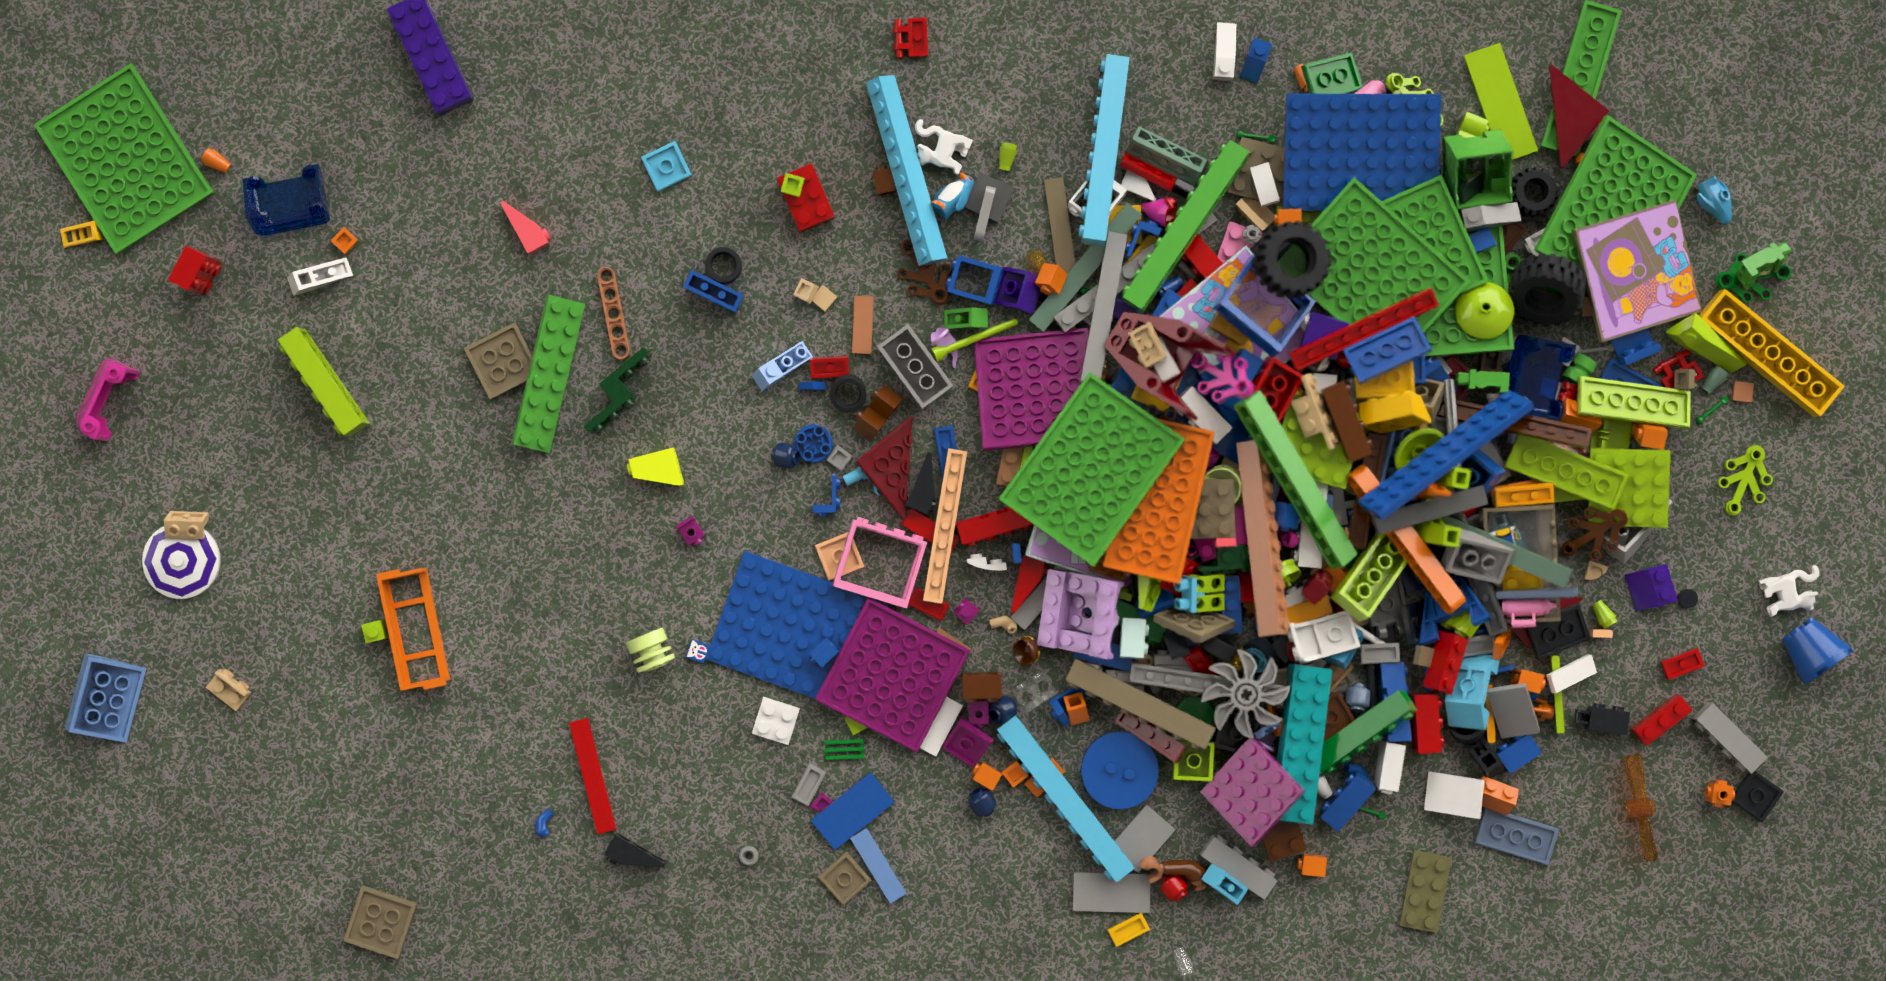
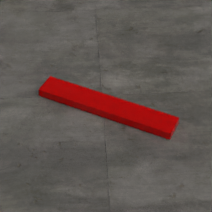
[569,718,617,834]

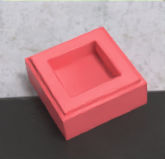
[1214,538,1236,547]

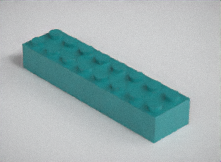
[1277,664,1332,824]

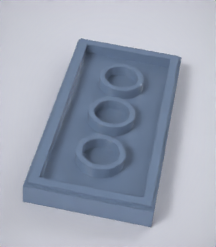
[1474,807,1559,865]

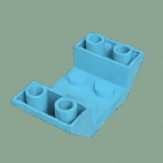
[1445,654,1500,730]

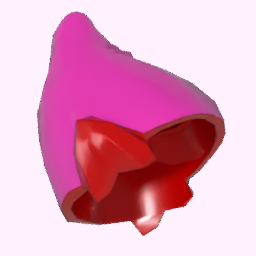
[1141,196,1177,228]

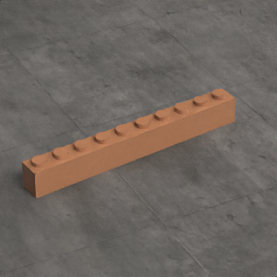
[1236,440,1289,637]

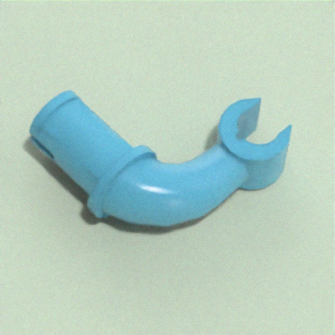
[843,466,880,496]

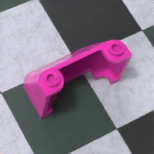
[75,359,141,441]

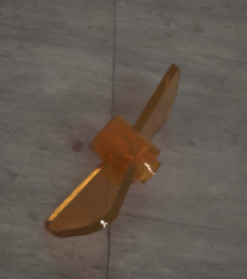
[1624,753,1658,862]

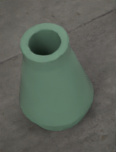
[1701,365,1729,394]

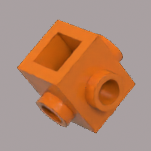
[1705,779,1735,808]

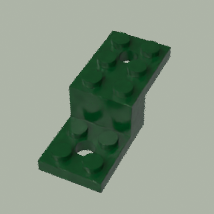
[583,347,652,434]

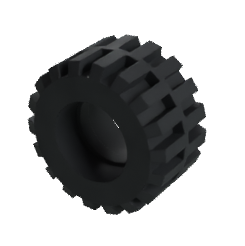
[1511,167,1560,217]

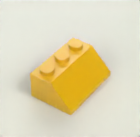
[1359,390,1431,434]

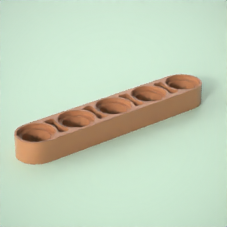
[598,267,630,360]

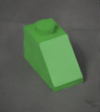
[944,307,988,329]

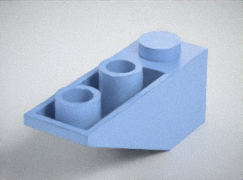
[751,342,813,391]

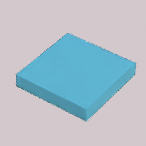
[641,141,692,192]

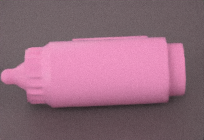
[1502,598,1557,628]

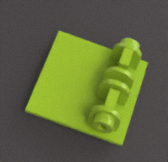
[1589,418,1632,453]

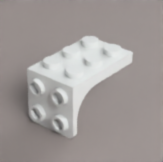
[1287,611,1361,665]

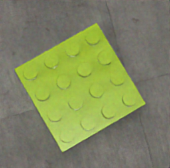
[1281,395,1360,489]
[1588,448,1670,528]

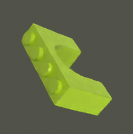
[1416,467,1471,547]

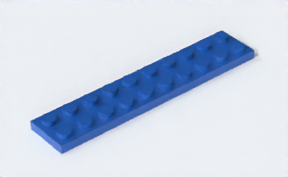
[1358,390,1534,520]

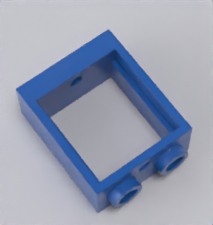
[945,255,1004,307]

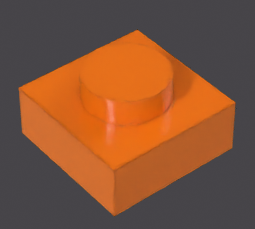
[331,227,359,254]
[1001,760,1028,788]

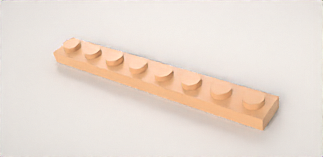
[923,448,967,603]

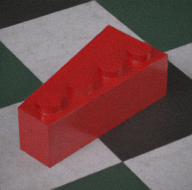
[956,507,1033,547]

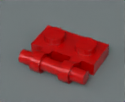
[893,17,928,58]
[1653,349,1704,390]

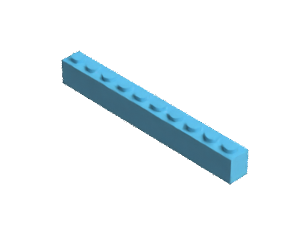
[1079,54,1130,246]
[866,75,947,266]
[997,716,1135,882]

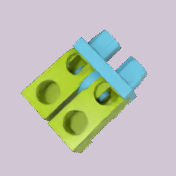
[1174,571,1225,613]

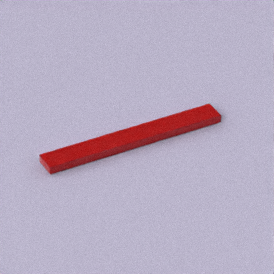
[1288,287,1439,371]

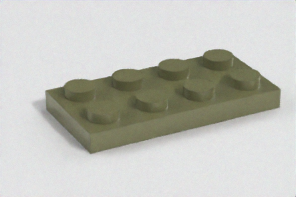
[1399,850,1452,933]

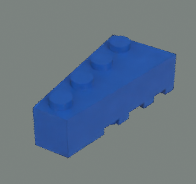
[1378,661,1412,742]

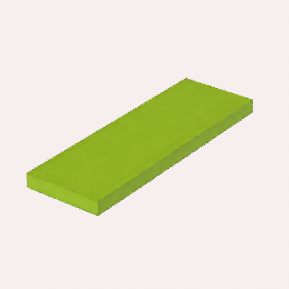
[1463,43,1538,160]
[1577,376,1691,429]
[1504,435,1629,510]

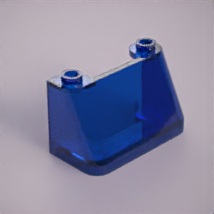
[243,164,330,236]
[1508,335,1577,421]

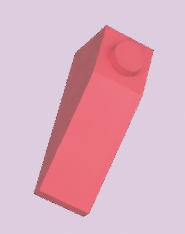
[501,201,551,255]

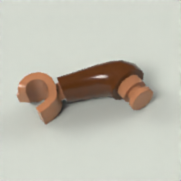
[1139,856,1207,891]

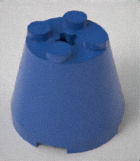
[1782,617,1853,686]

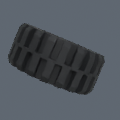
[1252,221,1332,299]
[1509,253,1586,326]

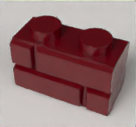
[1301,569,1333,605]

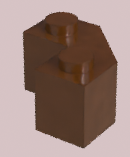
[852,385,903,442]

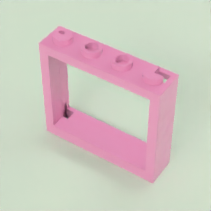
[832,517,927,608]

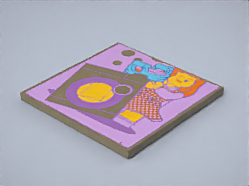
[1572,200,1702,342]

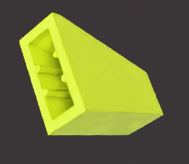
[627,448,684,486]

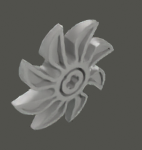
[1201,649,1290,738]

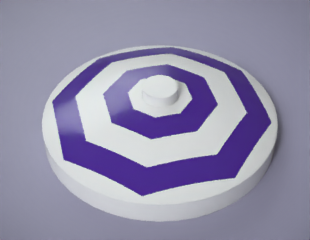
[142,526,220,599]

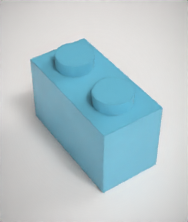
[1201,864,1248,905]

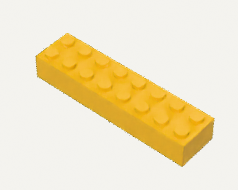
[1699,289,1845,417]

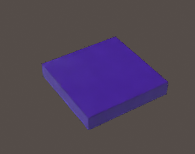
[1299,311,1349,360]

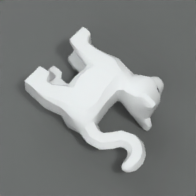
[915,120,973,175]
[1758,565,1820,617]

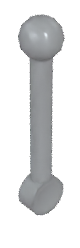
[1578,344,1614,354]

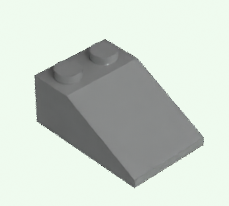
[1441,529,1514,584]

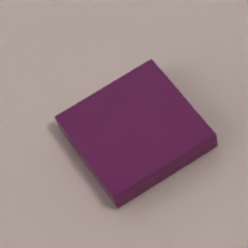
[941,718,993,768]

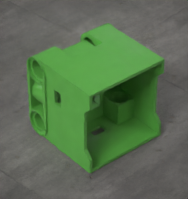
[1442,129,1513,209]

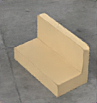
[1234,197,1275,232]

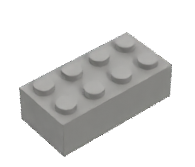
[877,324,954,410]

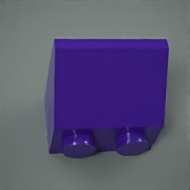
[994,266,1040,314]
[1625,564,1678,611]

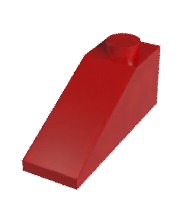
[1011,555,1048,613]

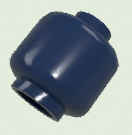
[771,443,801,469]
[988,696,1017,724]
[968,787,996,817]

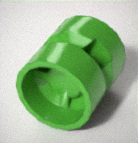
[1562,352,1597,386]

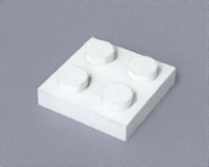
[752,697,800,745]

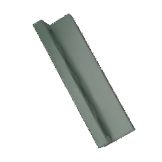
[1126,126,1207,186]

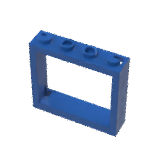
[1213,254,1316,357]

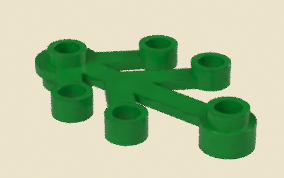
[1715,251,1791,303]

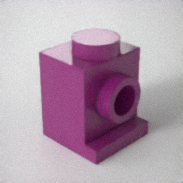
[676,516,705,546]
[953,597,980,625]

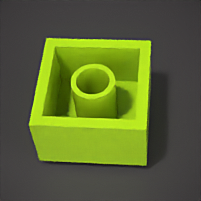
[1172,739,1214,781]

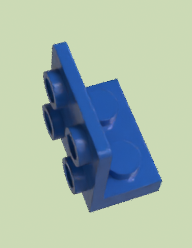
[1611,328,1662,365]

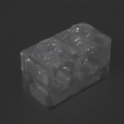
[1013,672,1058,713]

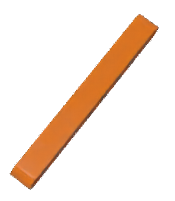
[1346,464,1466,614]

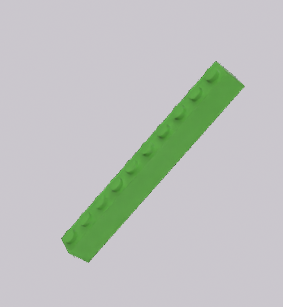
[1122,140,1250,314]
[1234,391,1357,569]

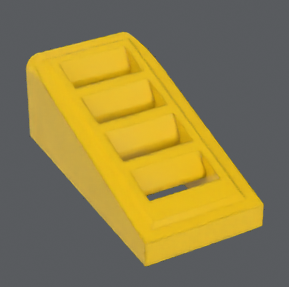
[60,221,104,248]

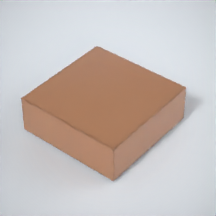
[1731,381,1754,403]

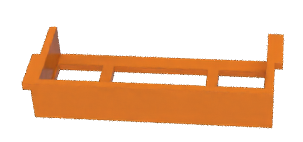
[376,568,450,691]

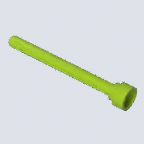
[931,318,1018,362]

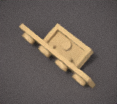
[1291,373,1339,450]

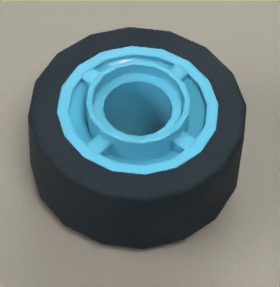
[1239,638,1278,677]

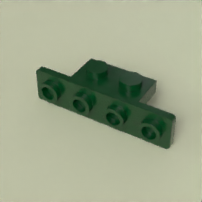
[1195,544,1251,575]

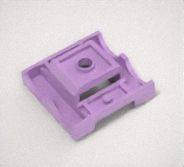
[1037,569,1124,659]

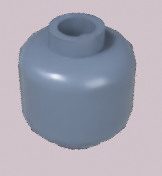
[1345,683,1371,713]

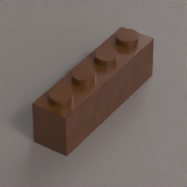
[1319,381,1373,463]

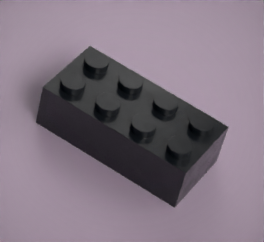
[1212,673,1265,753]

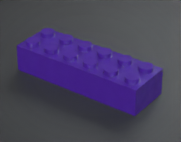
[387,0,474,116]

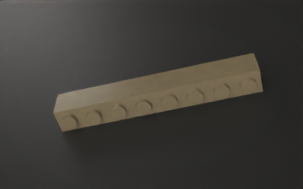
[1065,658,1216,750]

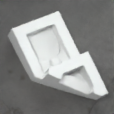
[1121,170,1156,202]

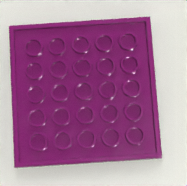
[974,328,1089,451]
[815,597,970,752]

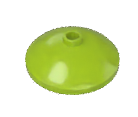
[1455,282,1514,339]
[1394,428,1444,471]

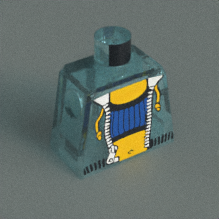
[1489,514,1529,550]

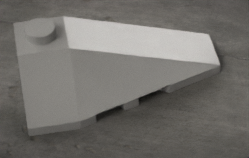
[1602,499,1673,564]

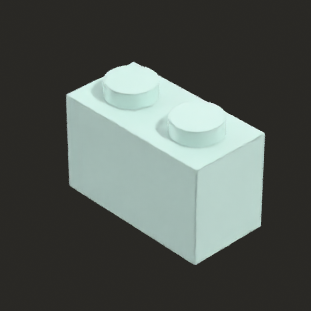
[1119,618,1149,659]

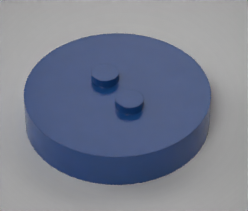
[1081,731,1159,809]

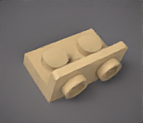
[1129,322,1168,368]
[164,511,209,539]
[206,669,251,711]

